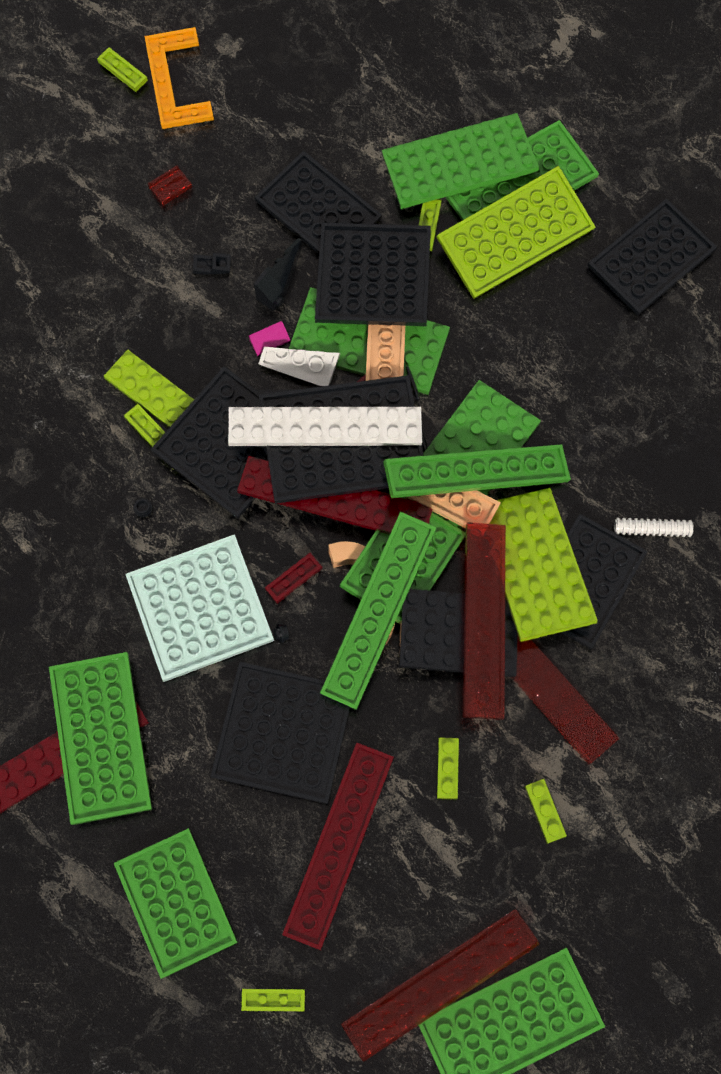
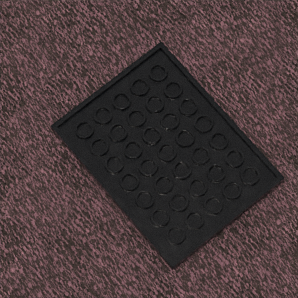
[259,375,424,504]

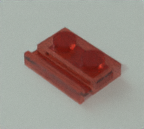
[148,165,192,206]

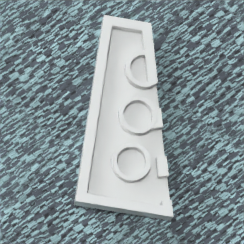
[258,347,340,386]

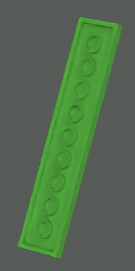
[383,445,571,498]
[320,512,437,710]

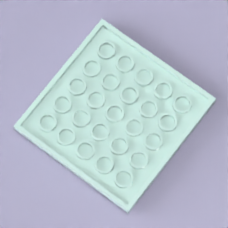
[125,534,274,682]

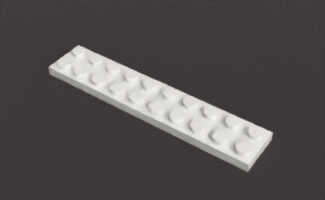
[228,407,422,446]

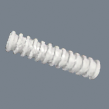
[614,518,693,537]

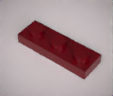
[265,553,322,604]

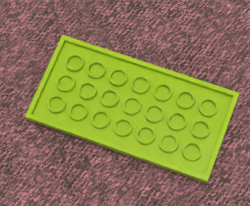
[436,166,596,299]
[485,488,597,642]

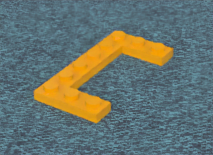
[144,27,214,129]

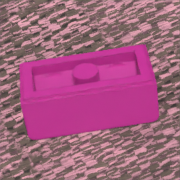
[249,321,291,356]

